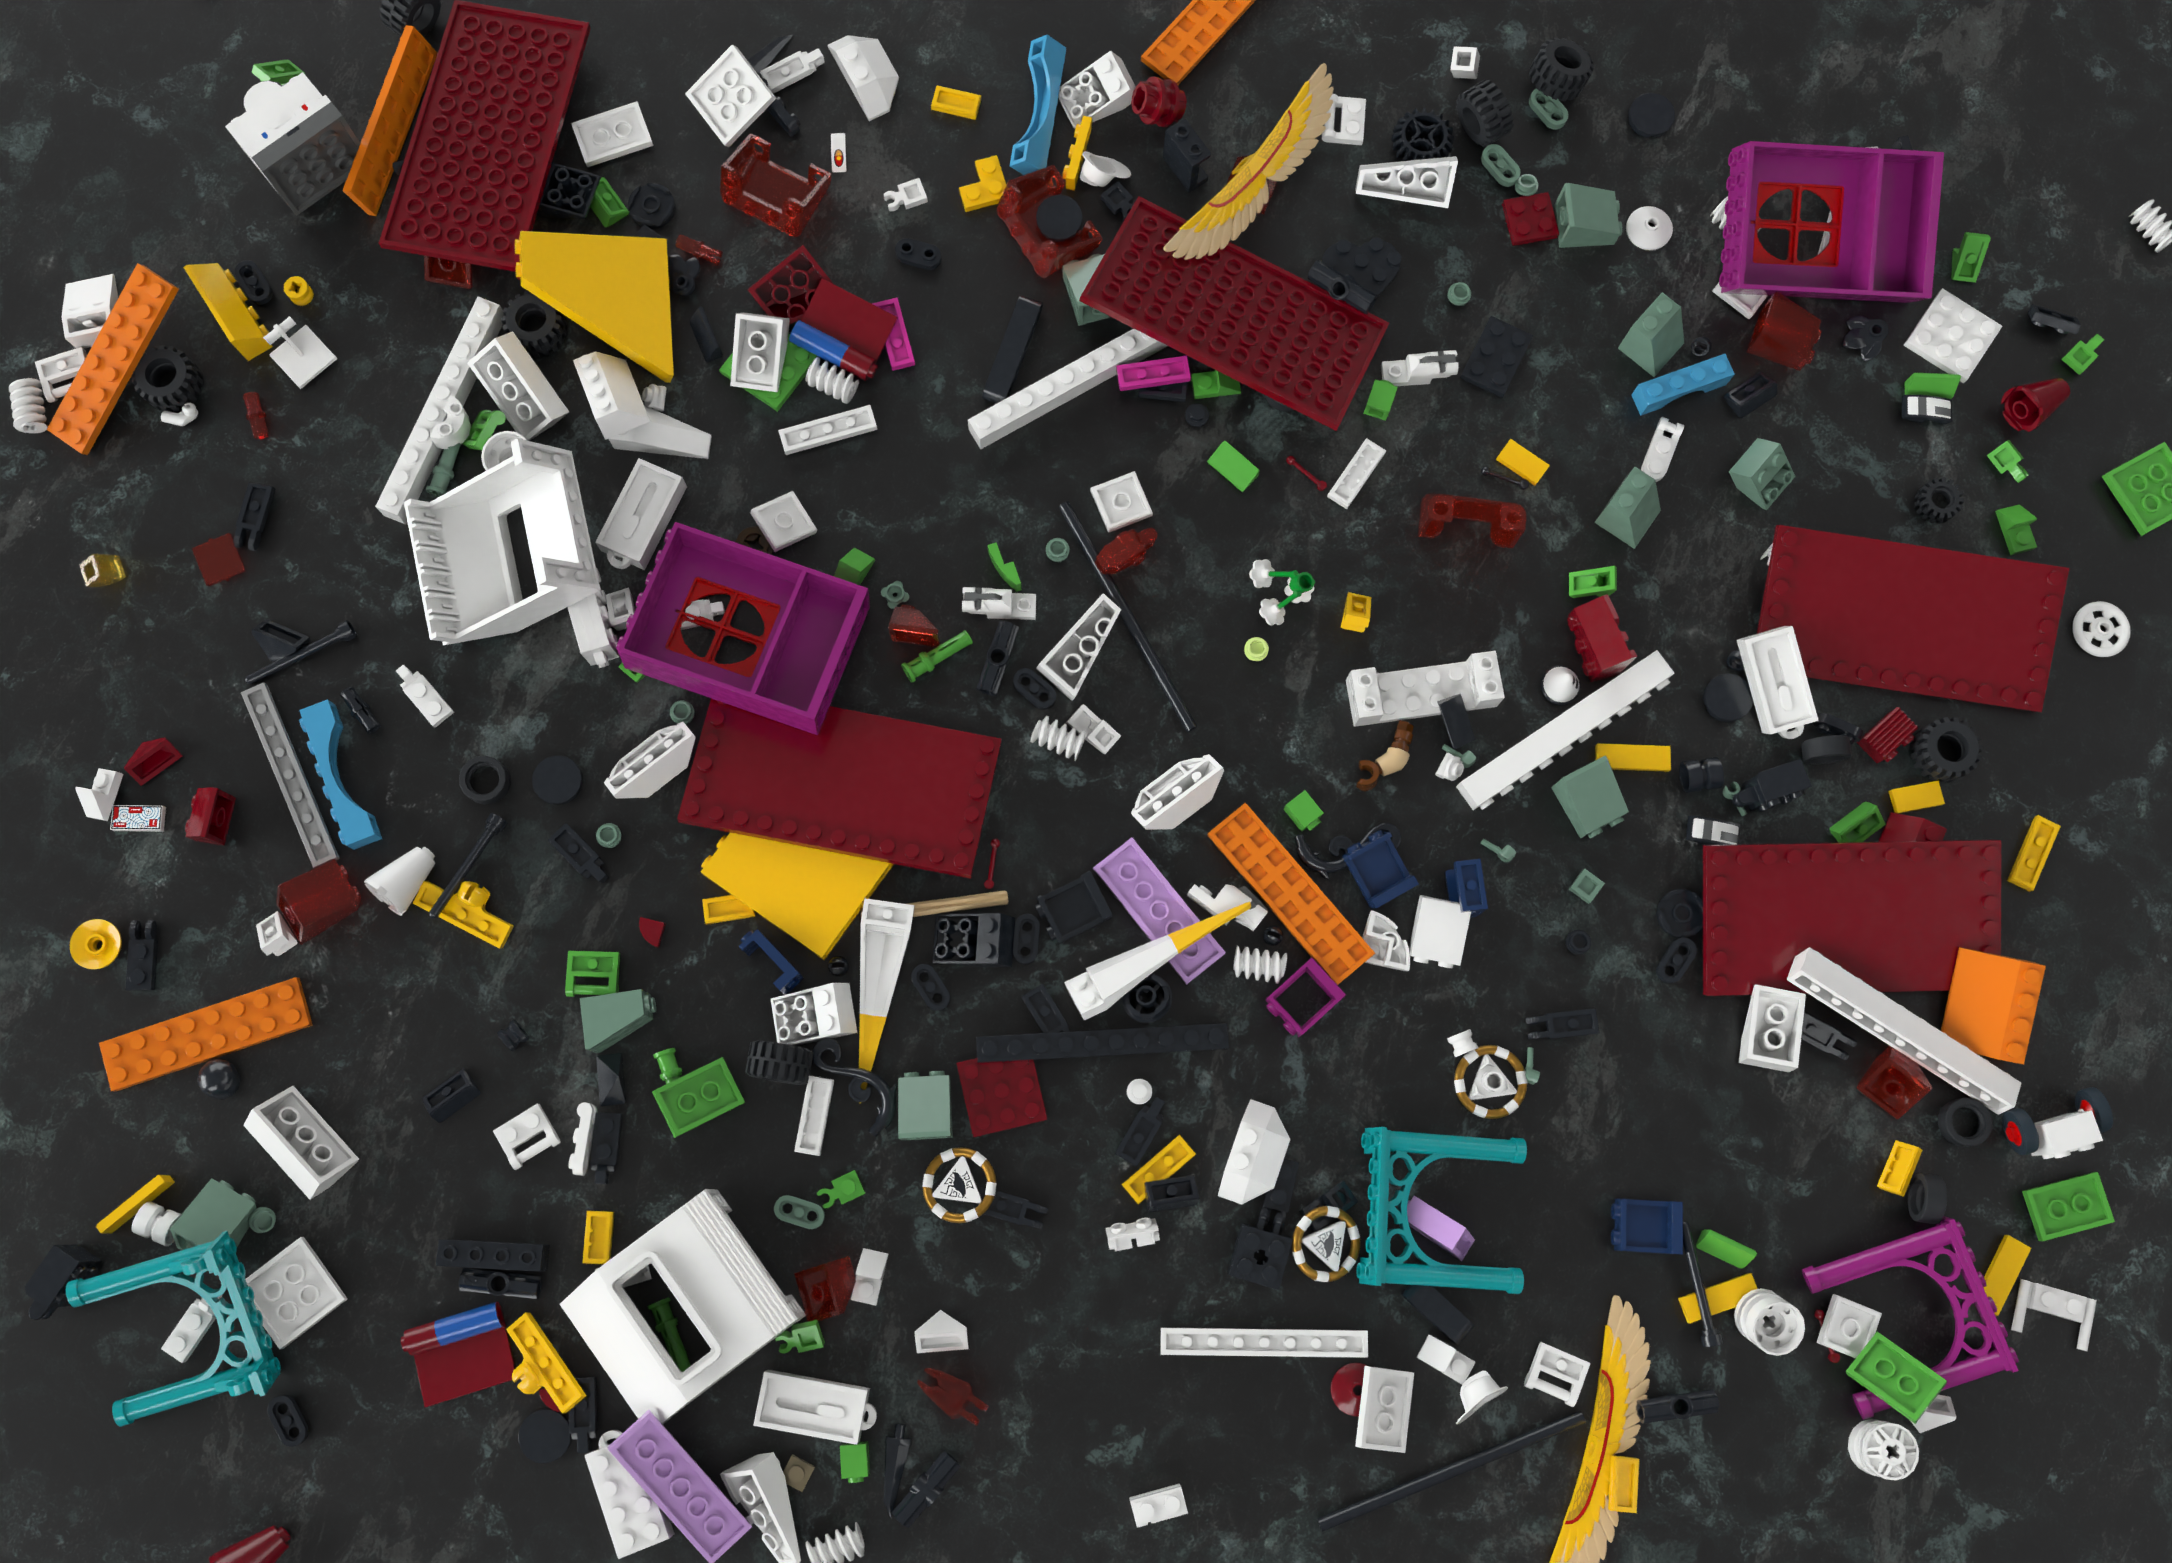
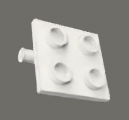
[263,316,337,389]

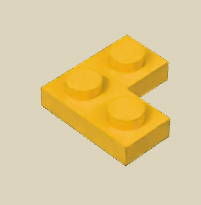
[959,155,1010,212]

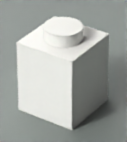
[1450,47,1480,79]

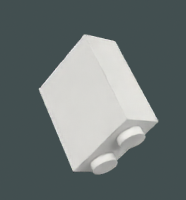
[1409,895,1471,968]

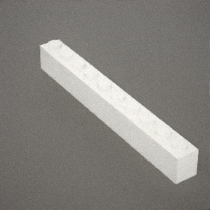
[375,297,505,524]
[968,329,1168,449]
[1456,650,1674,811]
[1787,947,2021,1115]

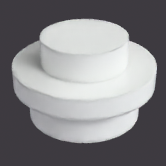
[1127,1079,1152,1104]

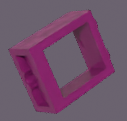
[1266,958,1346,1037]

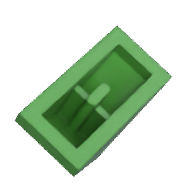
[834,548,875,585]

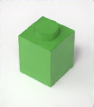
[1363,379,1398,421]
[1283,790,1323,832]
[840,1441,870,1483]

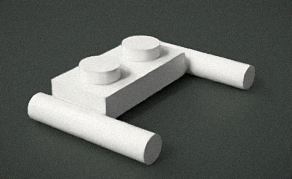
[2011,1279,2097,1351]

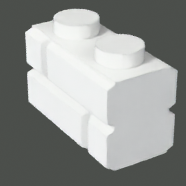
[1129,1483,1188,1528]

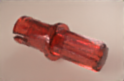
[675,234,723,265]
[243,392,268,440]

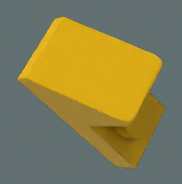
[1341,592,1371,633]

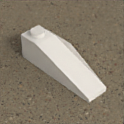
[609,405,712,459]
[720,1452,801,1563]

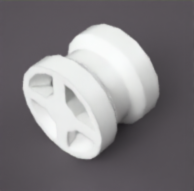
[1447,1029,1478,1057]

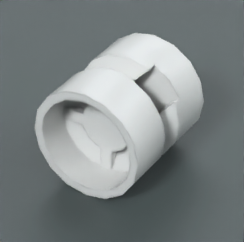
[132,1201,182,1246]

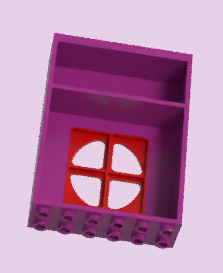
[1719,141,1944,303]
[616,522,870,735]

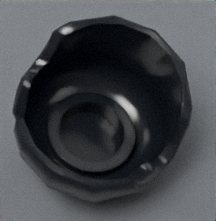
[197,1058,241,1100]

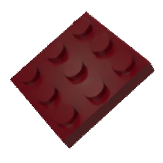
[956,1058,1047,1138]

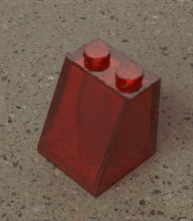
[1747,292,1822,371]
[276,859,361,944]

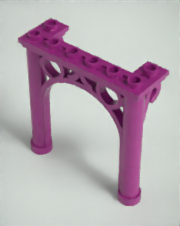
[1802,1216,2019,1420]

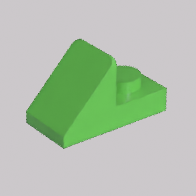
[252,59,305,87]
[1951,232,1991,283]
[1191,370,1241,399]
[1995,505,2037,555]
[1569,566,1617,598]

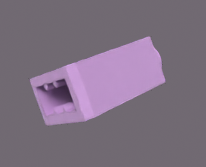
[1407,1196,1475,1261]

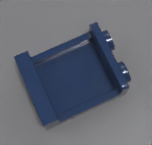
[1342,830,1419,908]
[1445,859,1488,918]
[739,929,804,995]
[1611,1198,1683,1254]

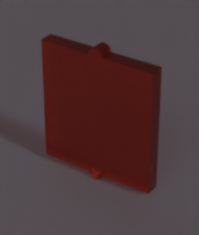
[192,533,246,587]

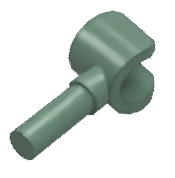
[1442,744,1476,768]
[1723,782,1747,816]
[1481,839,1516,862]
[1525,1047,1540,1085]

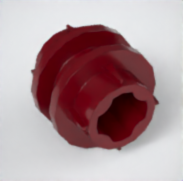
[1131,76,1187,127]

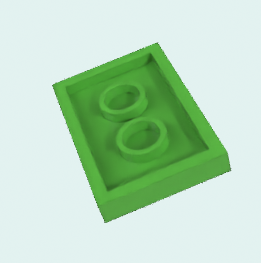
[652,1057,745,1138]
[2022,1172,2115,1241]
[1846,1332,1947,1424]

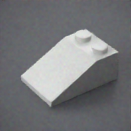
[730,312,790,392]
[1739,984,1806,1072]

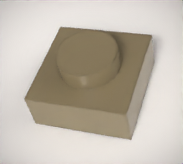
[783,1455,816,1492]

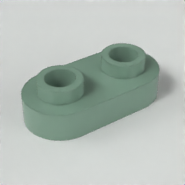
[1529,88,1568,129]
[1481,144,1521,187]
[774,1195,825,1229]

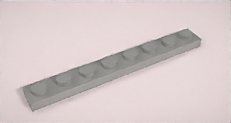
[241,682,340,869]

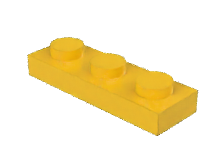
[1062,116,1092,191]

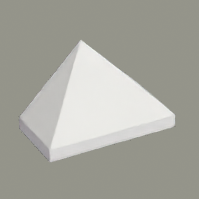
[915,1310,969,1353]
[1911,1395,1956,1433]

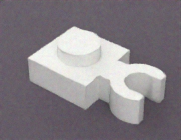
[884,178,928,211]

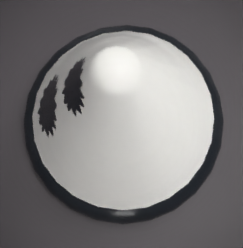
[1541,665,1581,705]

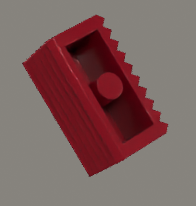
[1856,707,1918,763]

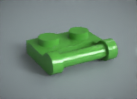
[462,410,506,450]
[565,951,620,997]

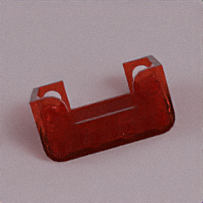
[720,133,832,237]
[997,165,1103,278]
[1418,493,1526,548]

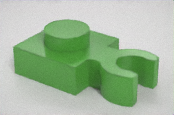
[817,1170,866,1208]
[775,1320,825,1353]

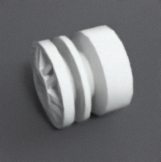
[481,431,528,471]
[1734,1288,1805,1356]
[1848,1419,1919,1480]

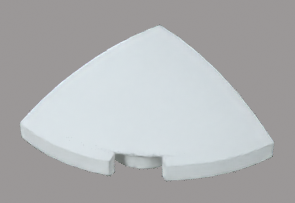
[1362,910,1410,971]

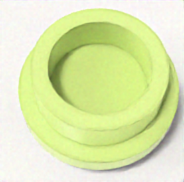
[1244,637,1269,662]

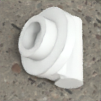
[642,384,666,412]
[1435,753,1464,781]

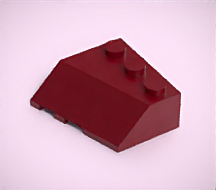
[747,245,833,324]
[1568,594,1637,682]

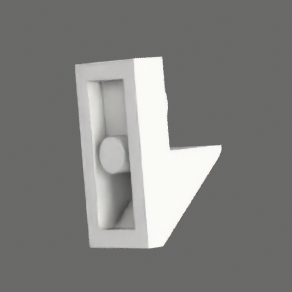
[606,587,635,631]
[75,768,123,821]
[256,911,298,956]
[851,1248,889,1306]
[1417,1335,1475,1385]

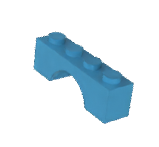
[1631,354,1735,416]

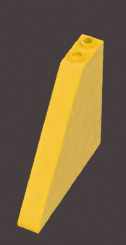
[515,231,674,383]
[701,833,894,960]

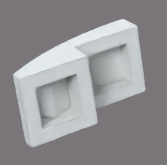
[1066,704,1121,754]

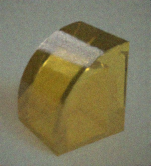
[79,554,126,587]

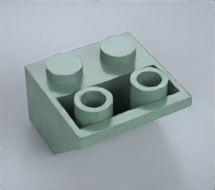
[1729,438,1795,510]

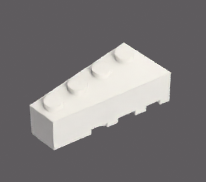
[1355,156,1458,208]
[1036,593,1121,701]

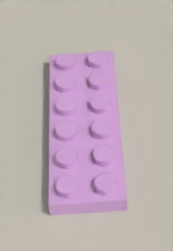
[1093,838,1226,985]
[607,1410,752,1563]

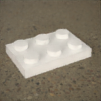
[571,101,654,168]
[1355,1366,1414,1453]

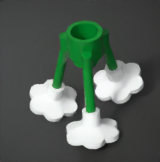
[1249,559,1315,626]

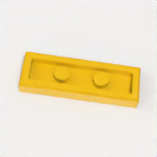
[1595,743,1671,772]
[2007,815,2061,892]
[1122,1135,1196,1204]
[96,1175,175,1233]
[1983,1235,2031,1316]
[1678,1273,1757,1323]

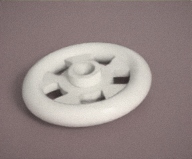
[2072,601,2131,657]

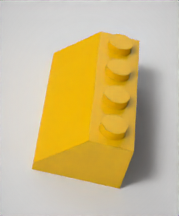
[183,263,273,361]

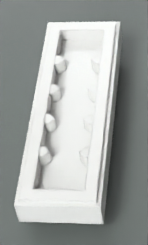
[1327,438,1386,509]
[794,1076,834,1156]

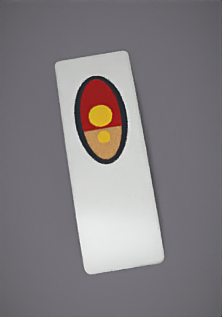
[831,133,847,172]

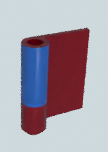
[789,278,898,381]
[401,1302,515,1408]

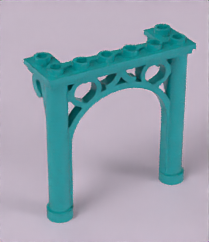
[1356,1127,1527,1294]
[66,1231,281,1427]

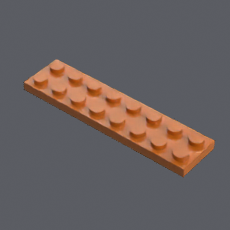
[1141,0,1256,85]
[342,25,438,216]
[47,263,179,455]
[1207,802,1375,985]
[99,977,313,1092]

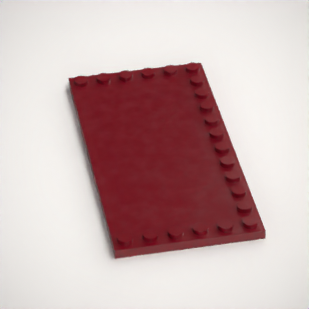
[379,0,591,272]
[1079,196,1389,431]
[1757,525,2069,712]
[677,698,1002,879]
[1703,840,2001,996]

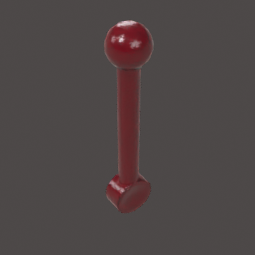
[1286,456,1327,491]
[984,839,1000,890]
[1814,1309,1840,1363]

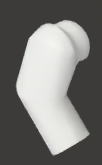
[161,403,198,426]

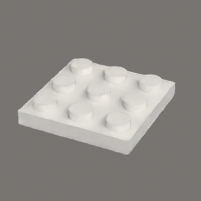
[685,45,776,147]
[1904,288,2002,383]
[246,1237,348,1349]

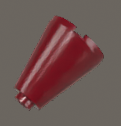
[2001,378,2070,432]
[209,1525,291,1563]

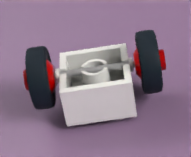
[2002,1087,2113,1159]

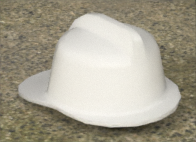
[1080,151,1131,187]
[1456,1371,1508,1424]

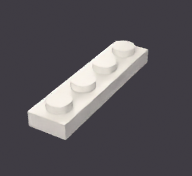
[778,405,877,455]

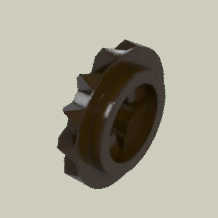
[736,526,773,555]

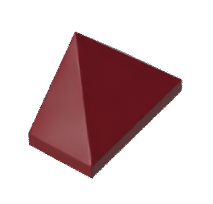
[124,737,182,786]

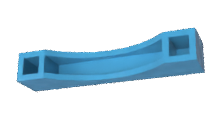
[1010,35,1066,178]
[299,699,382,850]

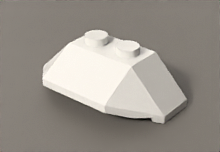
[828,35,899,121]
[604,722,696,799]
[1131,754,1224,830]
[1218,1099,1290,1205]

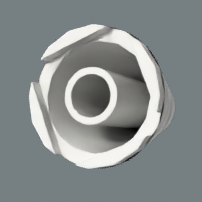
[364,847,435,916]

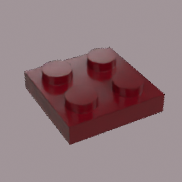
[1502,192,1559,246]

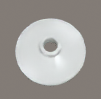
[1626,206,1673,250]

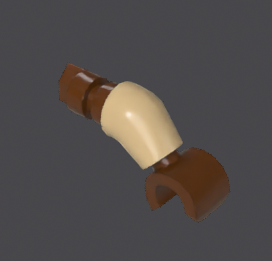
[1357,720,1414,791]

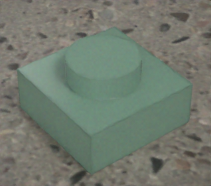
[1569,868,1605,904]

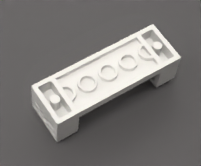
[1346,651,1505,727]

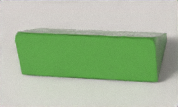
[590,177,629,228]
[1904,373,1961,399]
[1207,440,1260,493]
[1829,802,1886,843]
[1696,1229,1757,1269]

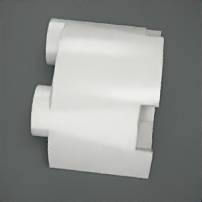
[430,395,471,449]

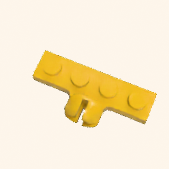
[413,881,514,949]
[506,1312,586,1413]

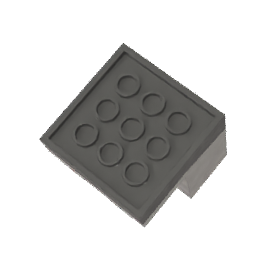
[225,72,360,216]

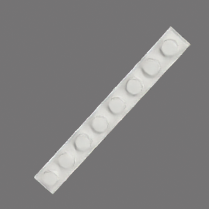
[1160,1328,1368,1357]

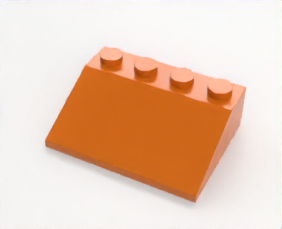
[1941,947,2046,1065]

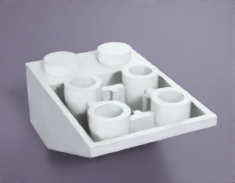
[1058,51,1136,129]
[61,274,118,349]
[771,983,857,1045]

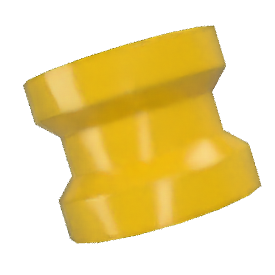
[284,276,314,306]

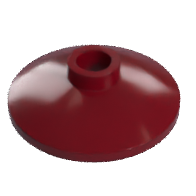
[1330,1363,1367,1416]

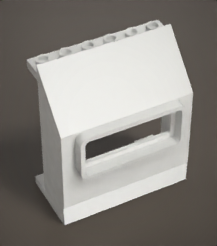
[404,438,600,645]
[560,1189,806,1424]

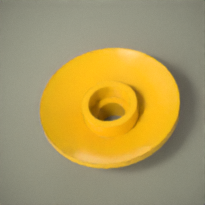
[70,919,122,969]

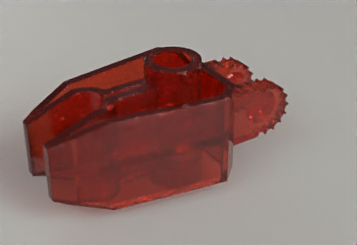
[1094,527,1158,574]
[917,1368,989,1426]

